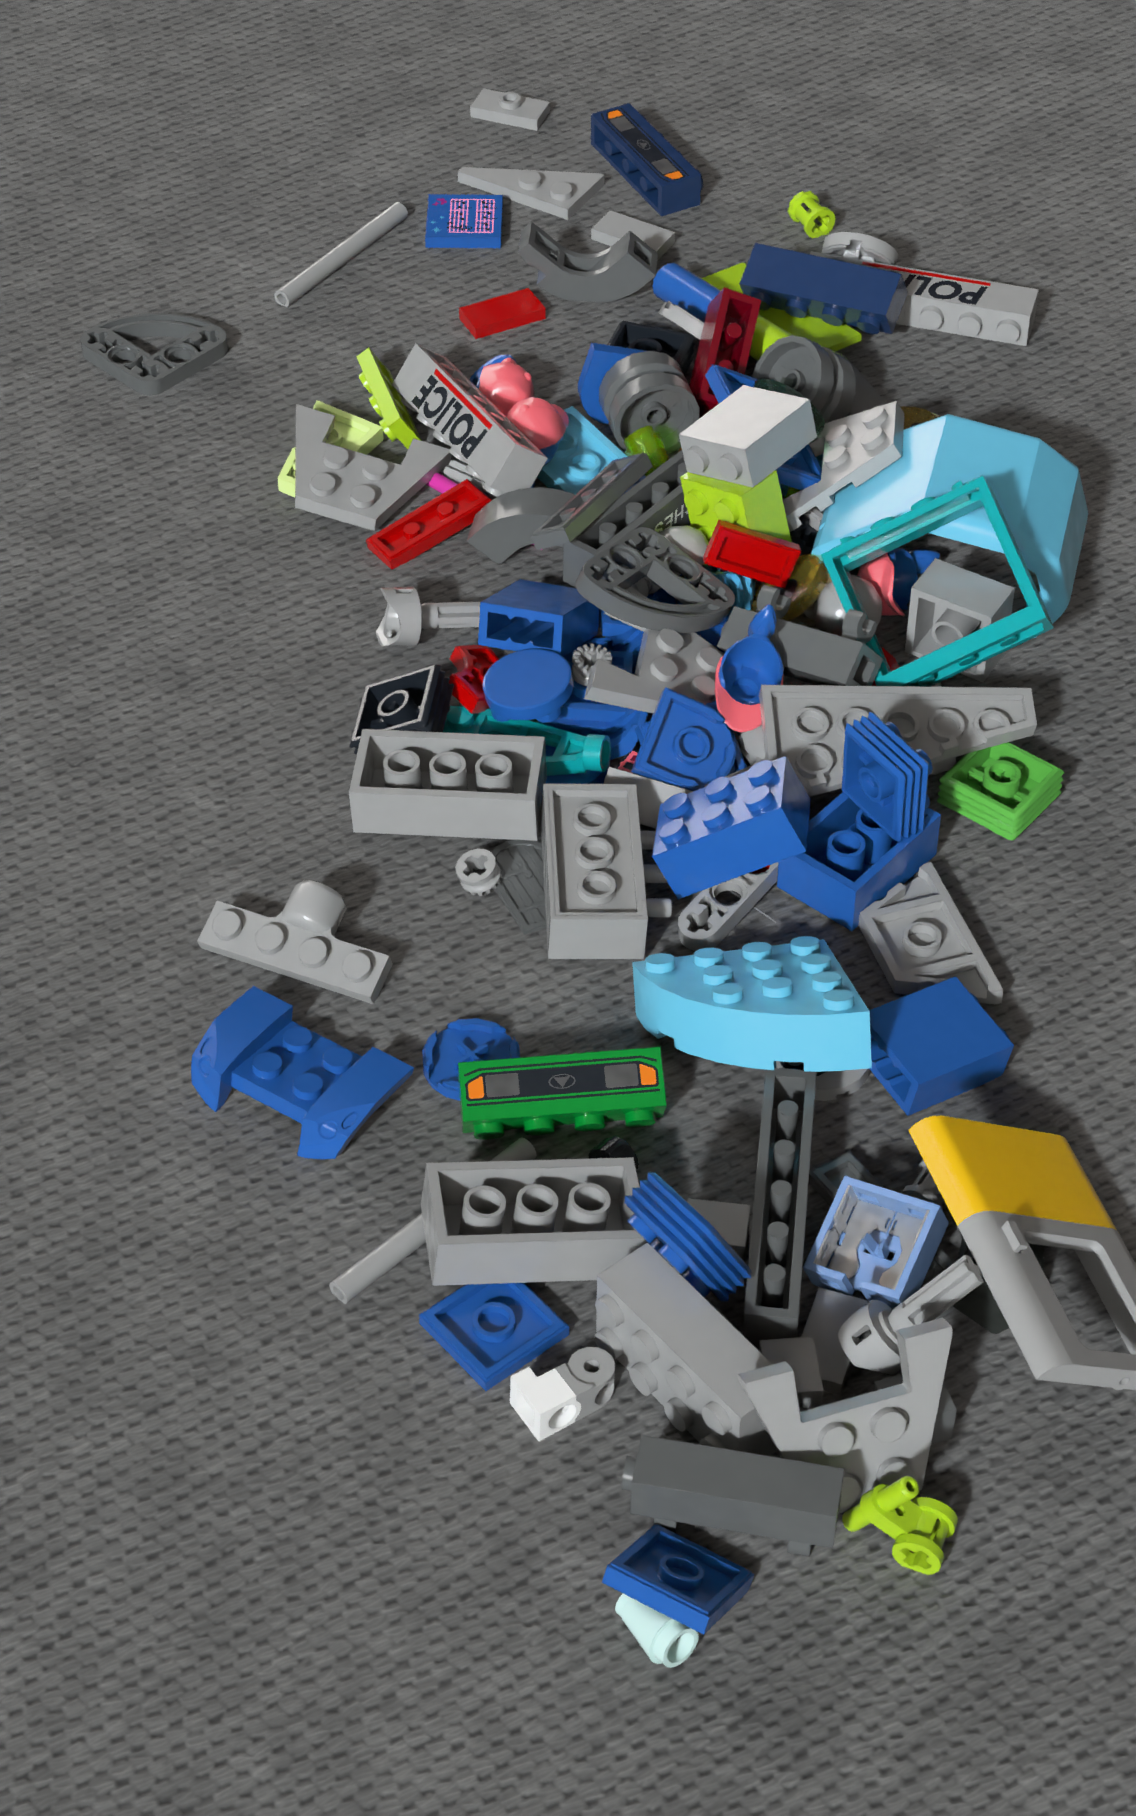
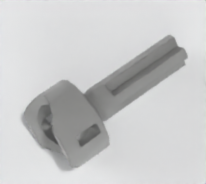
[376,587,480,647]
[838,1255,984,1375]

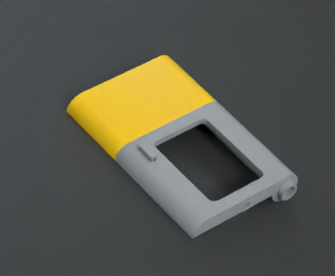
[908,1115,1136,1390]

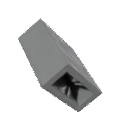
[679,385,817,488]

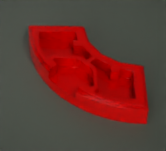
[449,645,499,714]

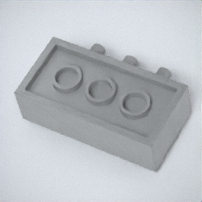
[541,784,672,959]

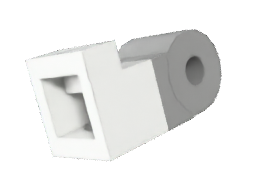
[510,1347,615,1441]

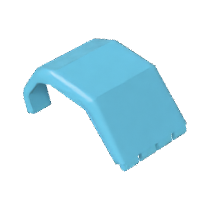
[811,414,1088,638]

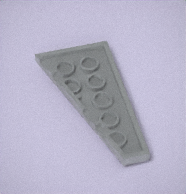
[759,685,1037,797]

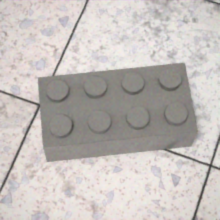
[349,729,547,841]
[421,1157,647,1286]
[595,1242,778,1456]

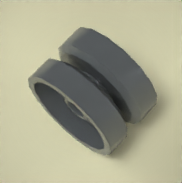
[752,335,856,426]
[599,351,700,456]

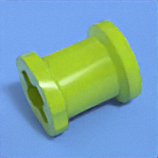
[788,191,835,239]

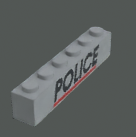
[810,251,1039,346]
[392,343,548,497]

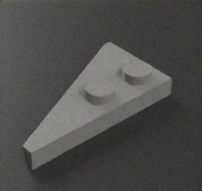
[458,167,605,220]

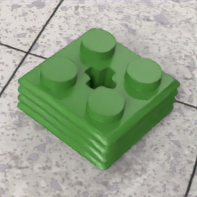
[937,742,1064,840]

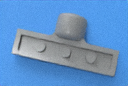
[197,880,393,1004]

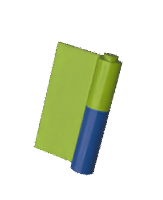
[653,262,862,361]

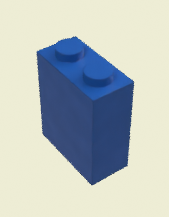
[478,579,600,657]
[869,976,1014,1116]

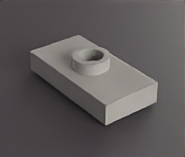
[470,88,550,131]

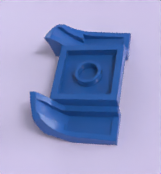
[538,628,648,760]
[191,986,414,1159]

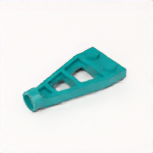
[443,706,611,776]

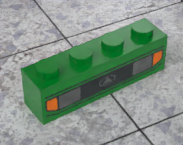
[458,1047,667,1140]

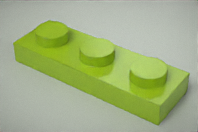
[356,348,422,449]

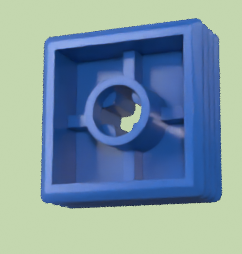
[842,712,933,842]
[625,1172,752,1301]

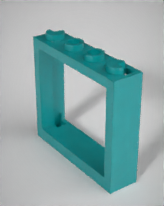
[821,475,1054,687]

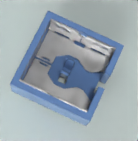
[803,1176,949,1309]

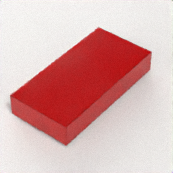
[459,288,546,339]
[703,520,801,589]

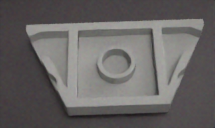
[858,862,1003,1004]

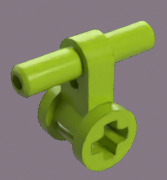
[842,1476,958,1575]

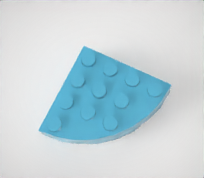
[632,936,872,1072]

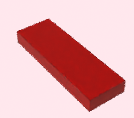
[366,479,492,570]

